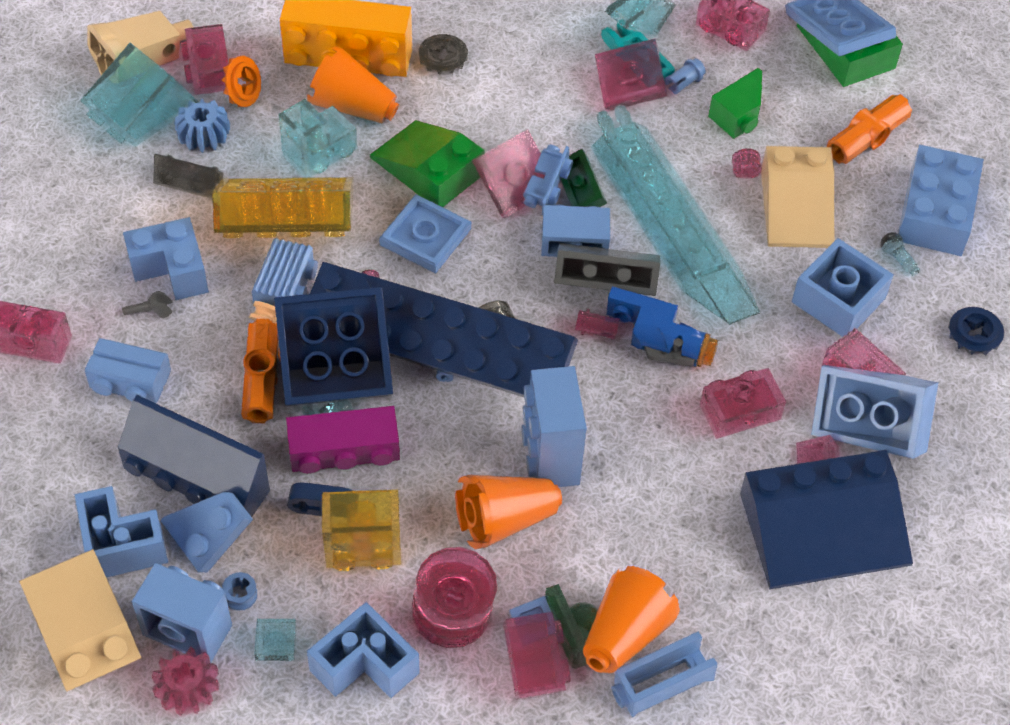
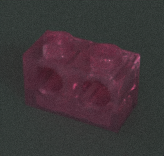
[696,0,770,51]

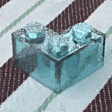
[278,99,358,179]

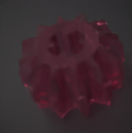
[152,646,220,716]

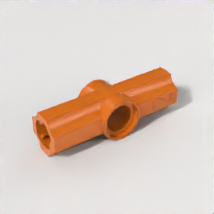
[827,94,912,164]
[241,319,279,424]

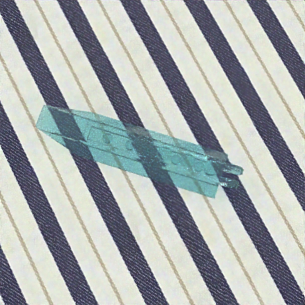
[591,104,760,325]

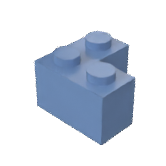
[123,217,209,300]
[74,486,168,578]
[307,602,420,698]

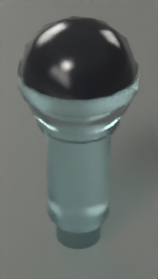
[880,232,920,276]

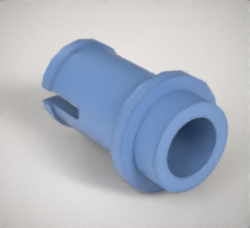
[665,58,706,94]

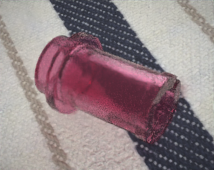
[575,308,620,340]

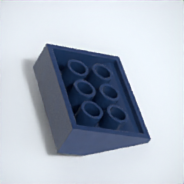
[740,450,913,590]

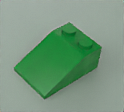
[796,23,903,87]
[370,120,485,207]

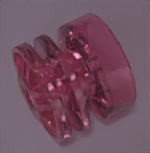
[412,547,497,648]

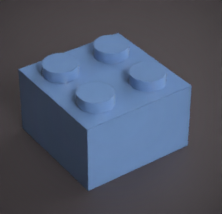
[792,238,894,340]
[131,563,232,664]

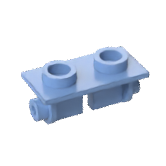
[523,144,573,215]

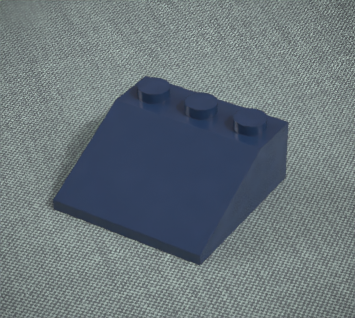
[274,287,393,407]

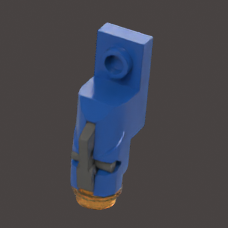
[606,286,719,367]

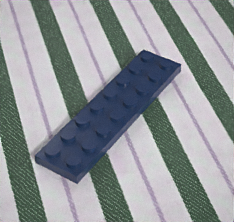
[310,262,578,397]

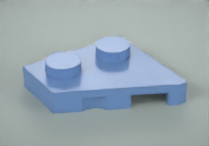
[161,492,253,573]

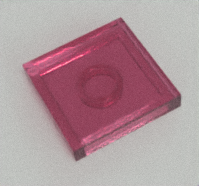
[595,38,667,111]
[472,129,558,218]

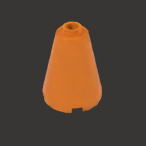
[307,45,399,124]
[455,474,562,550]
[583,566,680,673]

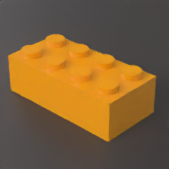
[280,0,412,77]

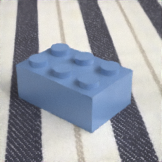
[898,144,984,256]
[521,366,587,487]

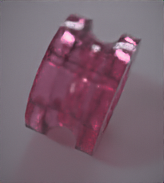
[732,148,762,179]

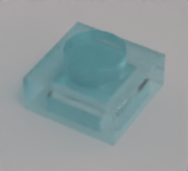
[254,619,297,661]

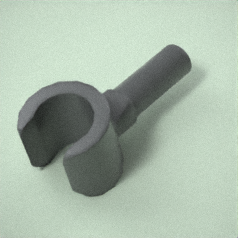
[122,291,173,318]

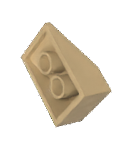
[761,146,834,248]
[19,549,142,692]

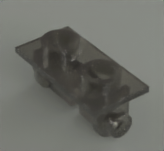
[153,154,224,199]

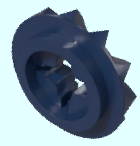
[948,307,1004,356]

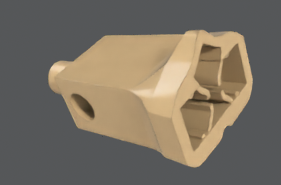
[87,11,195,83]

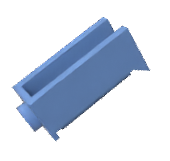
[611,631,717,717]

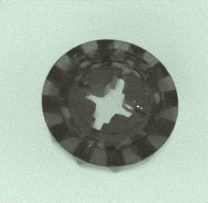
[418,34,468,75]

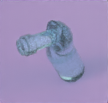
[301,400,352,415]

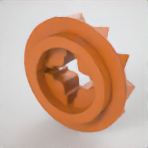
[221,56,261,107]

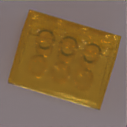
[212,177,354,238]

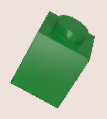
[708,68,762,139]

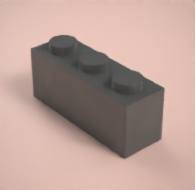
[554,243,660,296]

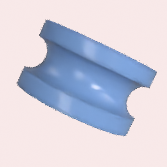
[222,572,257,611]

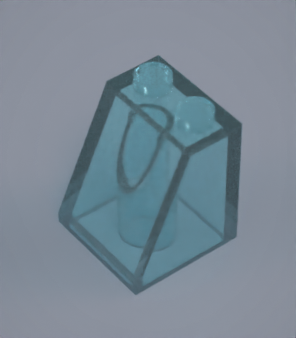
[80,42,199,147]

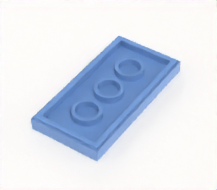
[785,0,896,56]

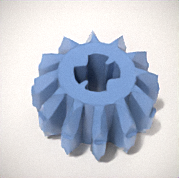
[174,98,230,153]

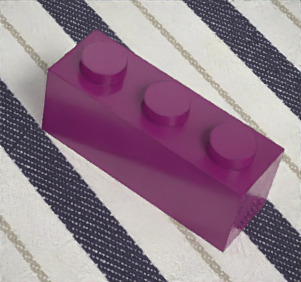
[286,406,400,474]

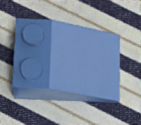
[811,365,939,459]

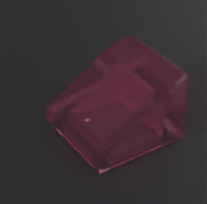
[796,435,840,464]

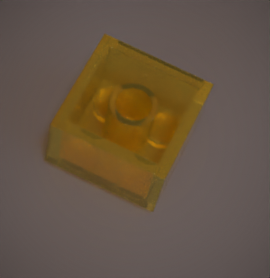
[322,489,401,571]

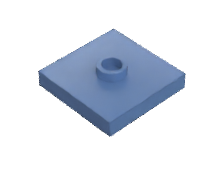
[379,194,472,274]

